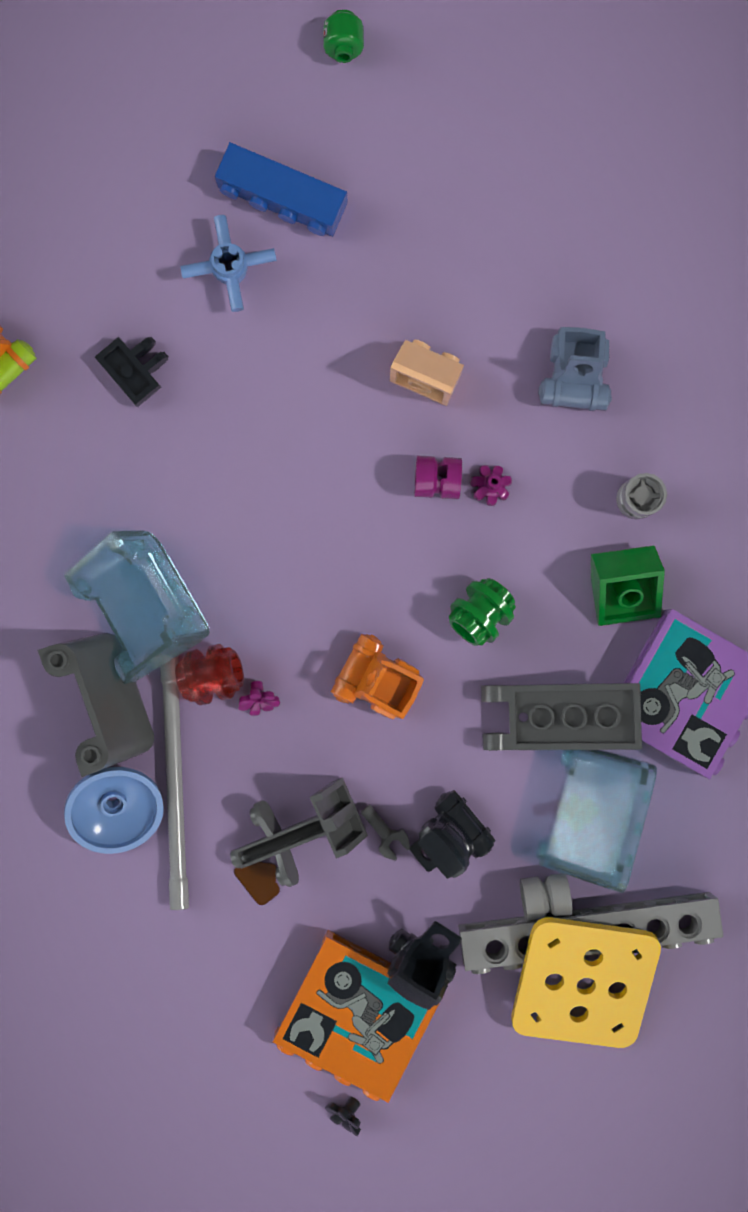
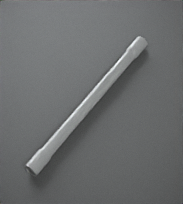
[160,652,189,910]

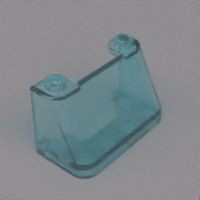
[64,530,210,684]
[536,750,657,893]

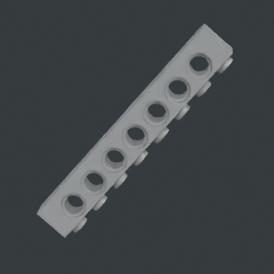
[458,892,724,974]

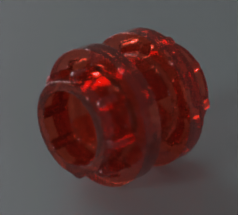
[175,644,244,706]

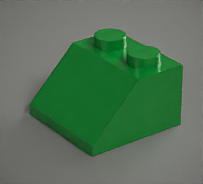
[591,545,665,626]

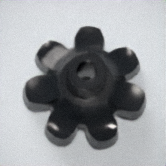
[325,1096,361,1136]

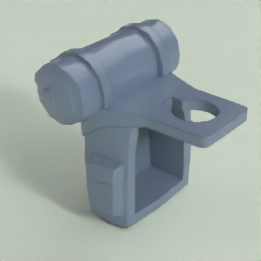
[538,327,612,411]

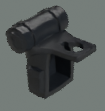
[409,790,496,879]
[387,921,462,1010]

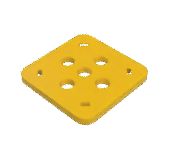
[511,917,661,1048]

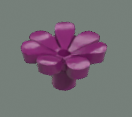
[470,465,512,506]
[238,681,280,716]

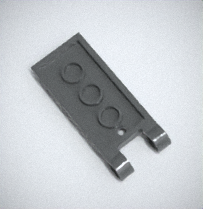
[481,683,642,751]

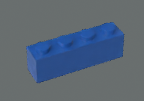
[215,142,348,237]

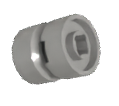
[616,473,667,520]
[520,873,572,921]

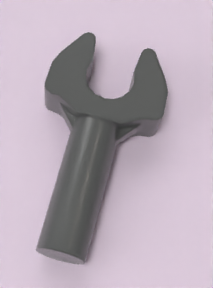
[360,804,410,861]

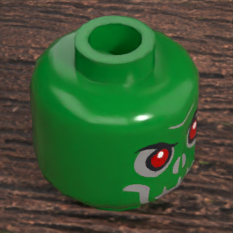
[323,10,364,63]

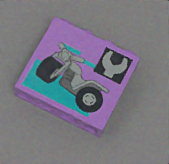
[623,609,748,779]

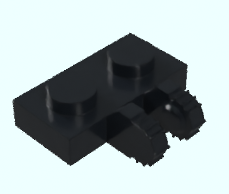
[95,336,169,408]

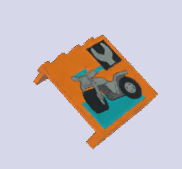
[273,930,439,1103]

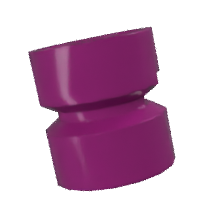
[414,455,462,499]

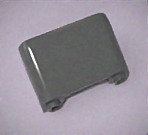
[37,633,154,777]

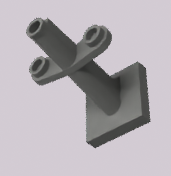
[230,777,368,887]

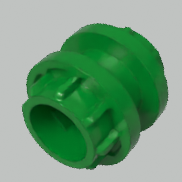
[449,578,516,646]

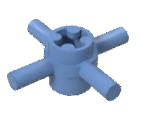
[180,215,277,312]

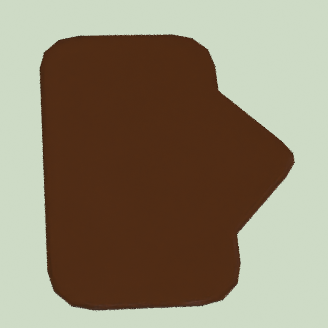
[234,862,280,905]

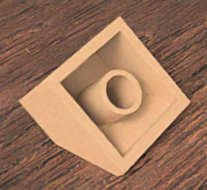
[390,340,464,406]

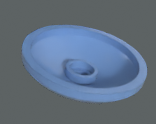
[64,767,164,854]

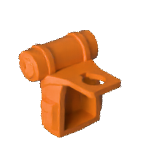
[330,634,424,720]

